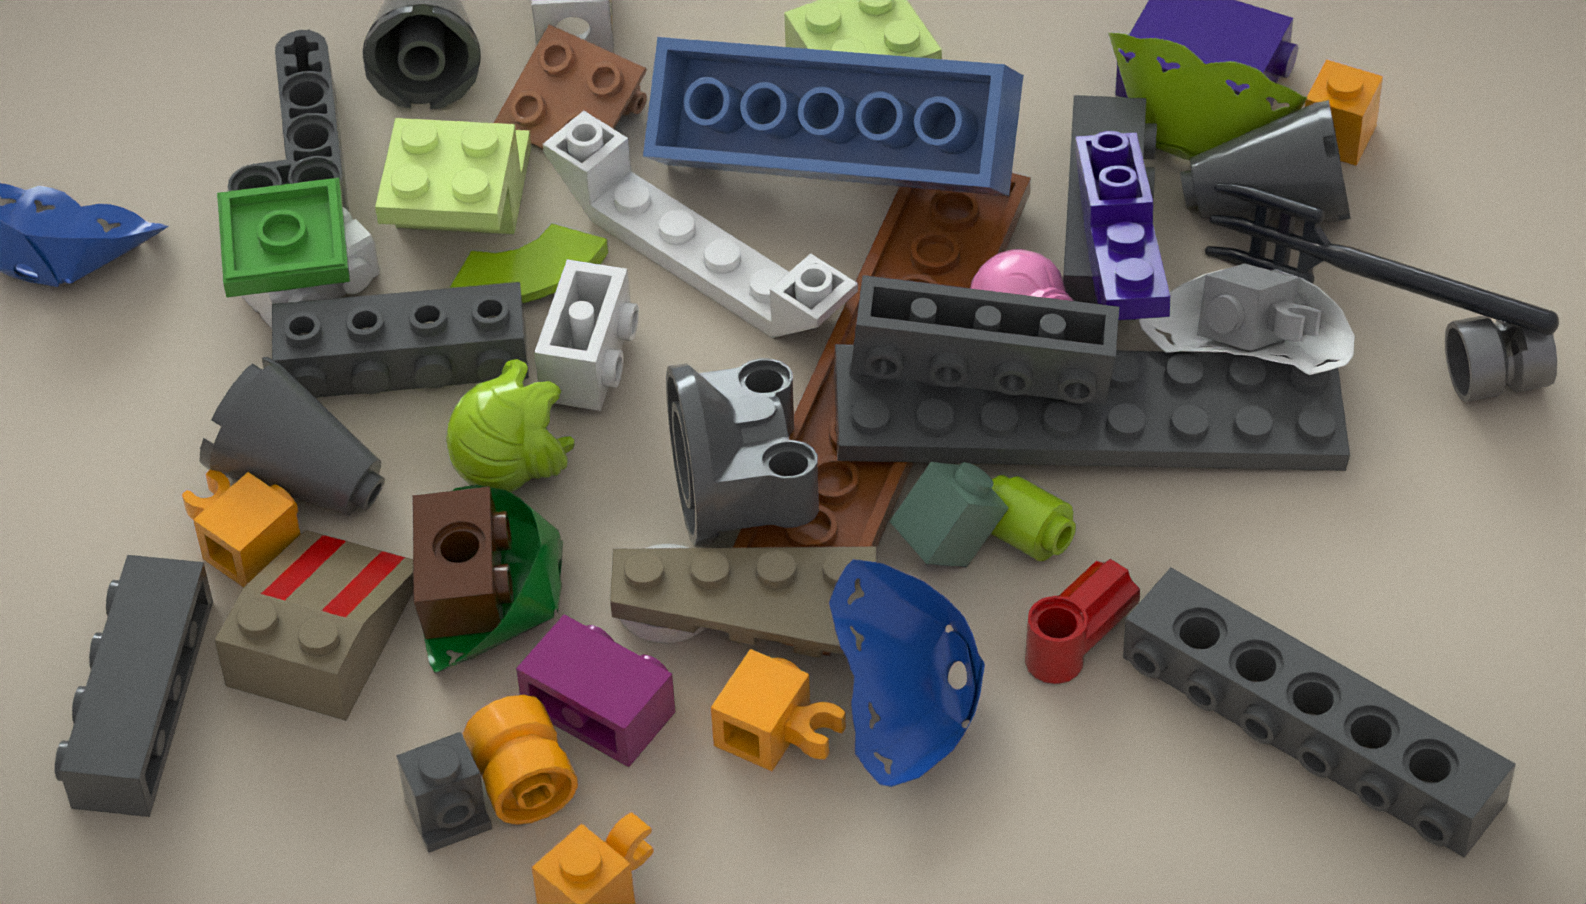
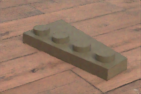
[610,547,876,658]

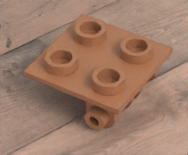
[494,24,647,149]

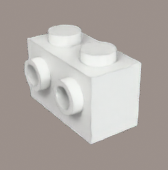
[534,260,639,411]

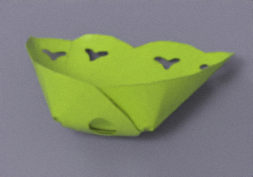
[1108,33,1307,161]

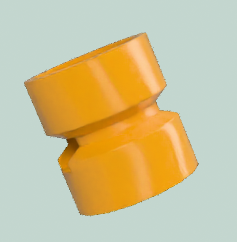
[463,695,578,825]

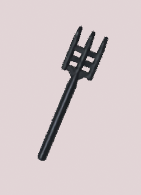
[1205,183,1559,335]

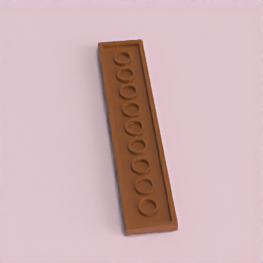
[732,173,1031,656]

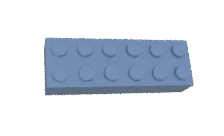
[643,37,1024,196]

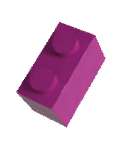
[516,614,676,767]

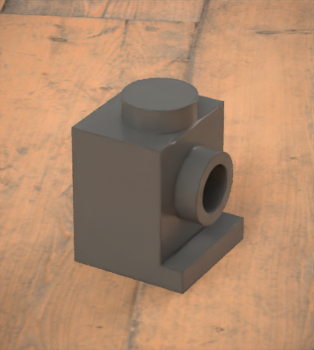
[396,732,492,853]

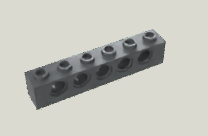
[1123,567,1516,858]

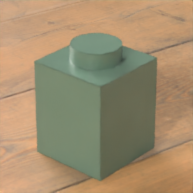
[889,462,1009,567]

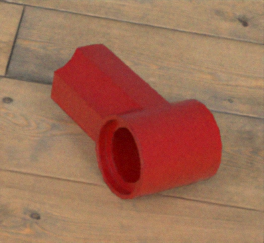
[1025,558,1140,684]

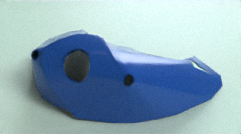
[0,183,169,287]
[829,559,985,787]

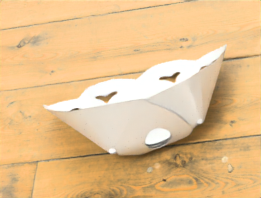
[1138,268,1355,375]

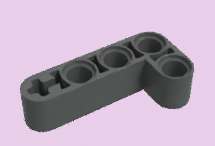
[228,30,349,212]

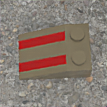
[214,530,414,721]

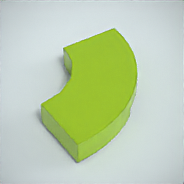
[449,223,608,303]

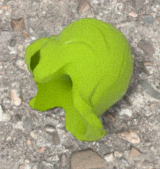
[446,359,575,492]

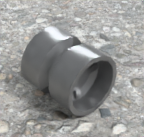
[1445,316,1557,402]

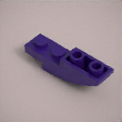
[1075,131,1171,320]

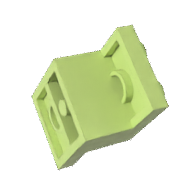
[375,118,531,234]

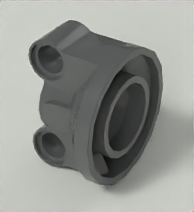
[666,358,819,546]

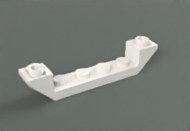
[543,111,858,338]

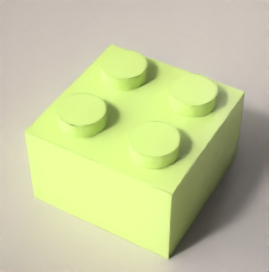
[784,0,942,59]

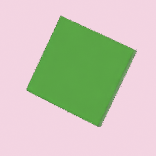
[217,178,350,298]

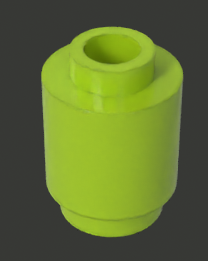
[991,475,1076,561]

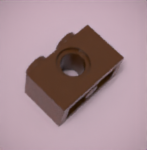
[412,487,513,639]

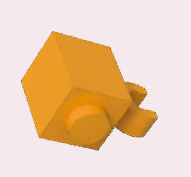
[182,469,301,588]
[711,649,846,771]
[532,812,654,904]

